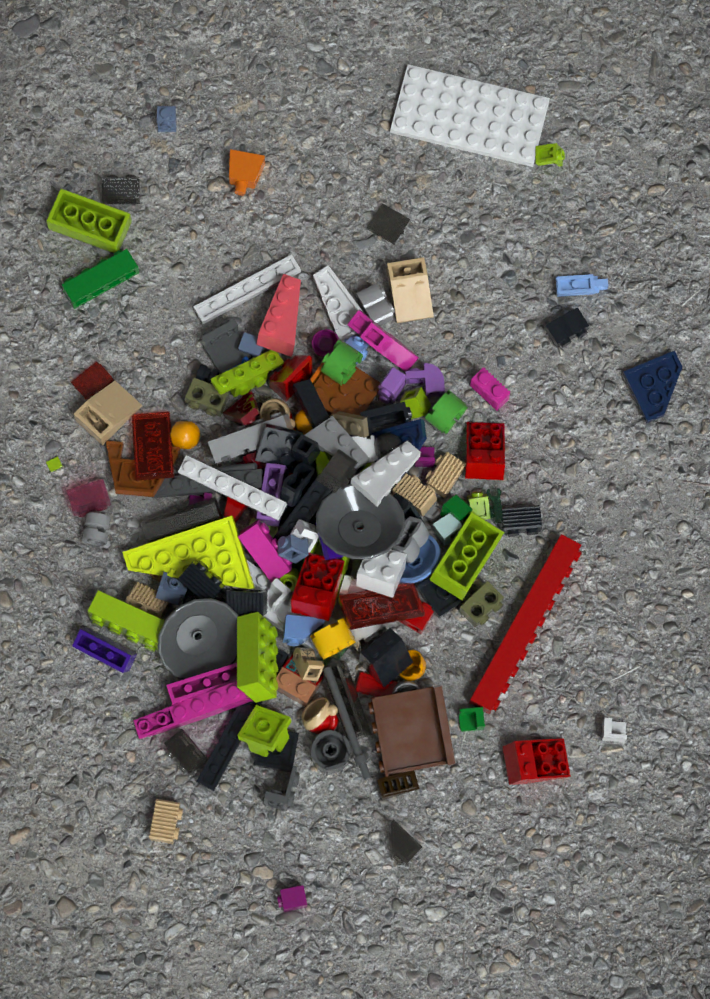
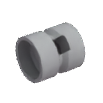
[82,513,111,546]

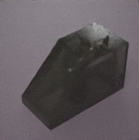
[390,820,422,867]

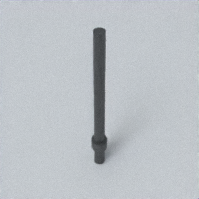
[323,667,371,780]

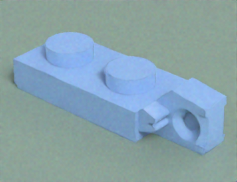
[555,274,608,297]

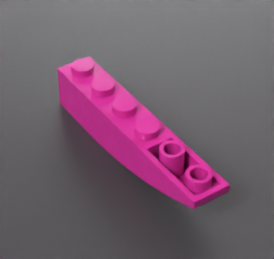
[133,681,253,739]

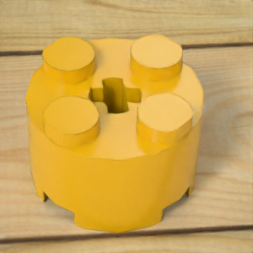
[310,618,356,660]

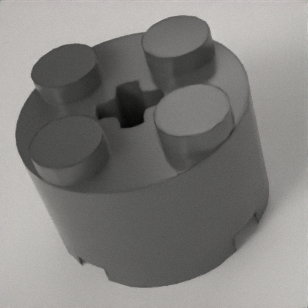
[311,730,351,774]

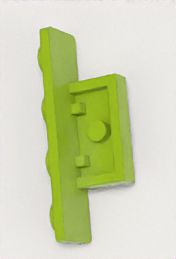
[211,350,284,397]

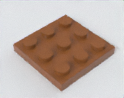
[314,367,380,416]

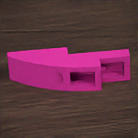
[347,310,419,372]

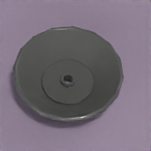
[316,484,405,559]
[158,598,239,680]

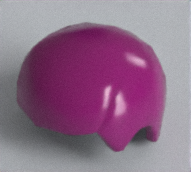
[311,329,339,357]

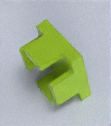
[237,705,291,757]

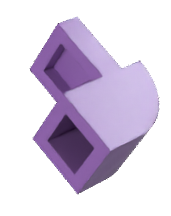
[405,363,445,398]

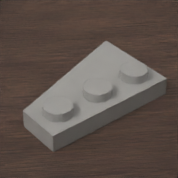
[305,416,370,471]

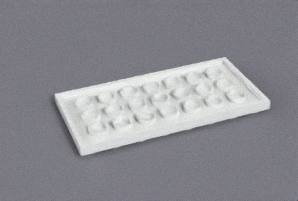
[390,64,550,167]

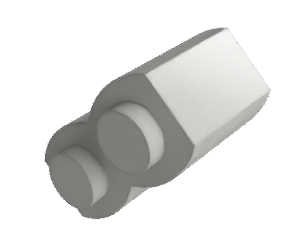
[356,284,395,326]
[393,516,429,563]

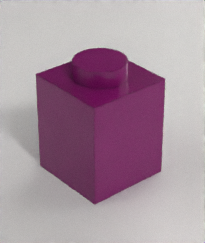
[277,885,307,912]

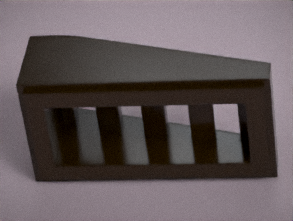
[376,770,420,800]

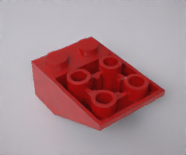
[465,422,505,480]
[291,553,345,621]
[502,738,571,785]

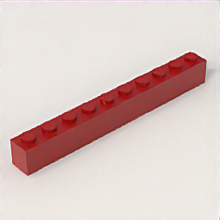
[469,534,582,715]

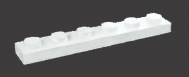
[193,254,301,324]
[178,455,287,521]

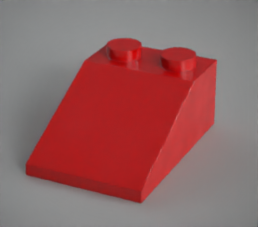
[269,355,312,402]

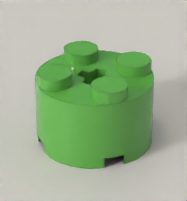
[321,339,363,386]
[424,390,468,434]

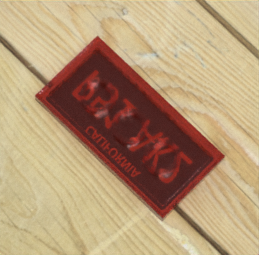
[132,411,175,481]
[339,583,425,630]

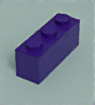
[72,627,137,673]

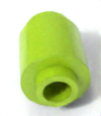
[280,568,300,592]

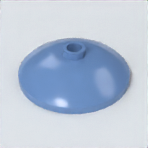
[400,535,441,584]

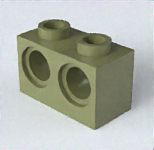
[185,378,229,417]
[459,581,504,628]

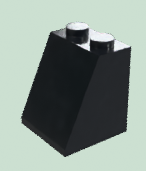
[359,628,413,687]

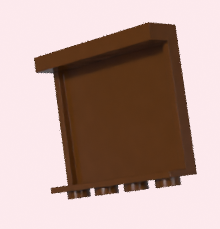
[368,685,455,777]

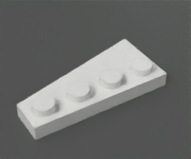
[313,265,363,341]
[351,441,421,507]

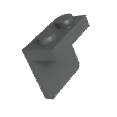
[201,319,252,374]

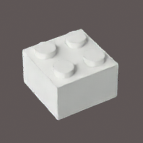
[356,550,407,598]

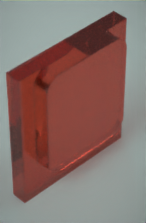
[71,361,114,401]

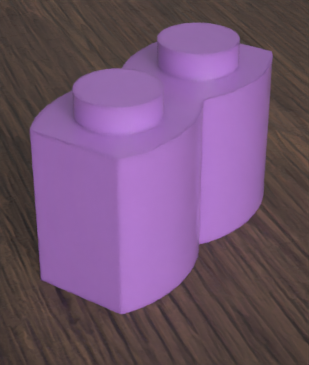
[378,367,406,404]

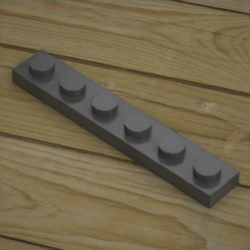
[152,469,263,498]

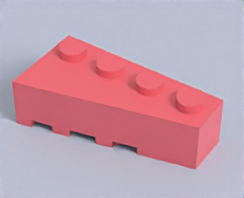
[256,274,301,357]

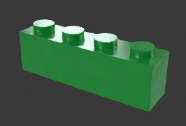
[62,249,139,309]

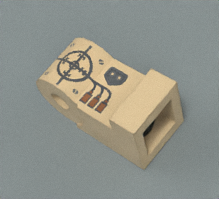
[293,647,324,681]

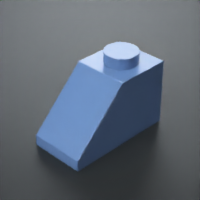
[283,615,325,646]

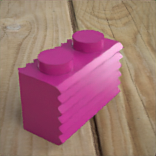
[470,368,510,411]

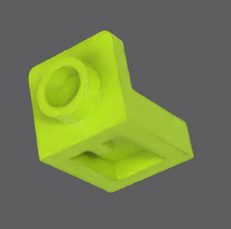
[535,143,565,167]
[467,491,491,520]

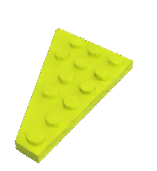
[122,516,255,590]

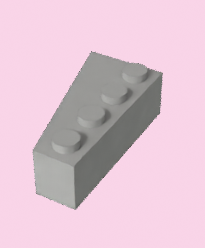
[208,412,294,464]

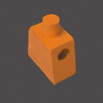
[229,149,265,196]

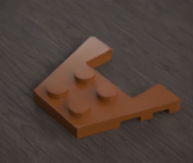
[106,441,180,497]

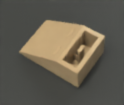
[386,257,434,323]
[74,381,142,446]

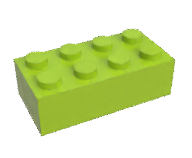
[47,189,132,253]
[430,512,505,600]
[88,590,165,652]
[237,612,278,703]

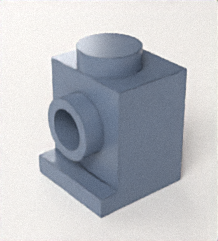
[157,106,177,132]
[278,534,309,564]
[156,572,187,605]

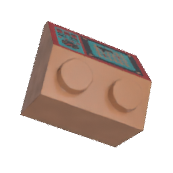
[276,655,326,707]

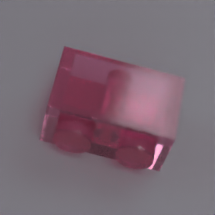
[66,479,111,517]

